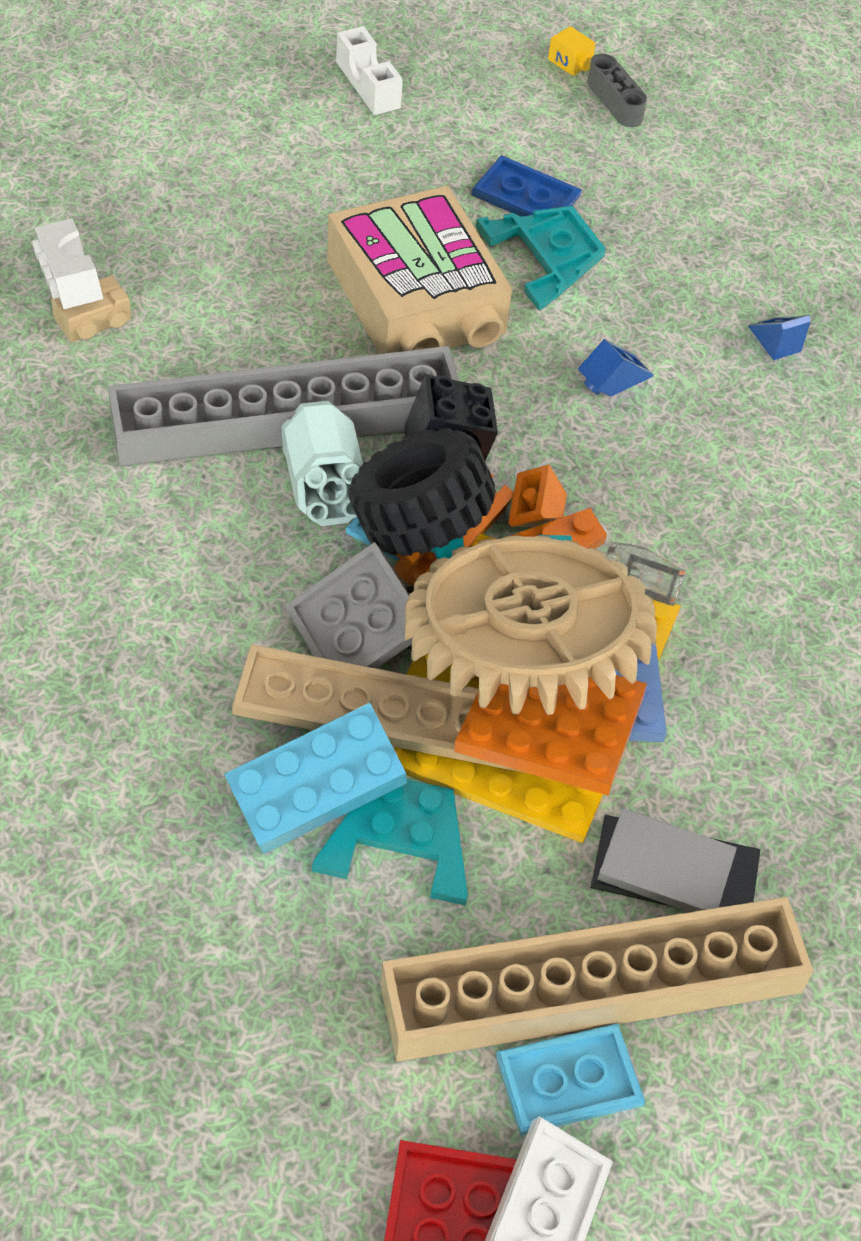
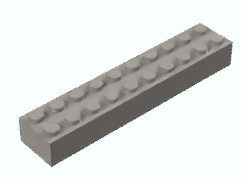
[108,346,459,466]

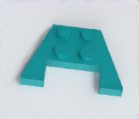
[476,206,606,310]
[312,779,468,906]

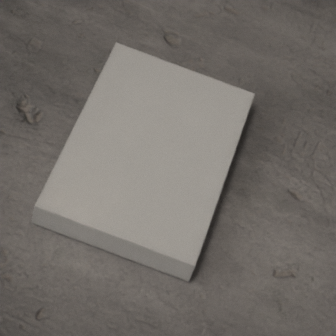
[597,808,737,912]

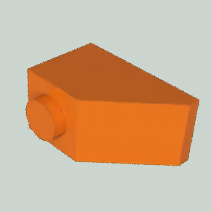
[508,464,567,527]

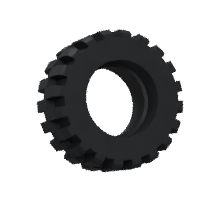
[349,428,496,556]

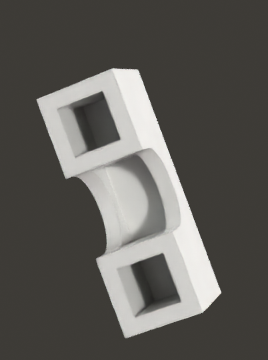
[336,26,403,115]

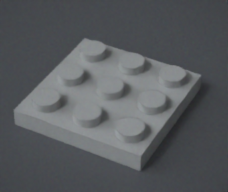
[285,542,413,669]

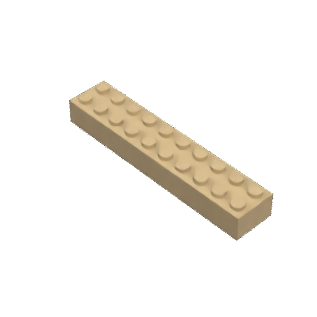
[380,897,813,1062]

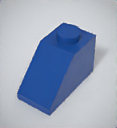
[578,339,654,397]

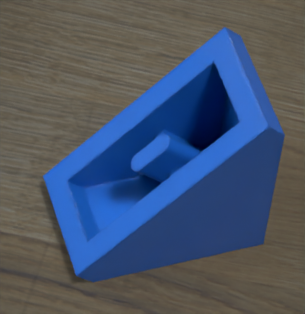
[748,315,811,360]

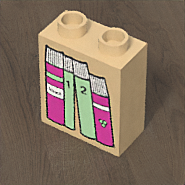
[327,186,512,354]

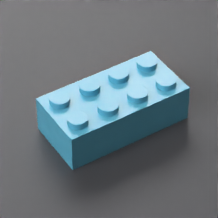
[224,703,407,854]

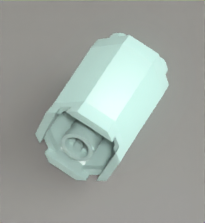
[282,401,363,526]

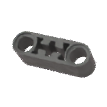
[587,53,647,127]

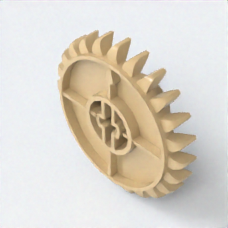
[405,535,657,715]

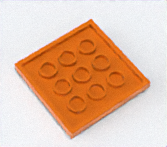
[454,675,647,796]

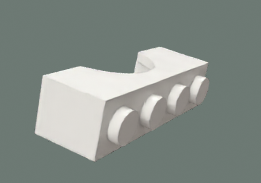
[32,218,103,309]

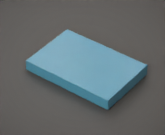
[496,1023,645,1136]

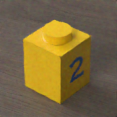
[548,26,596,76]

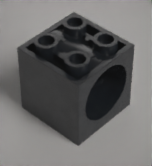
[404,374,498,461]

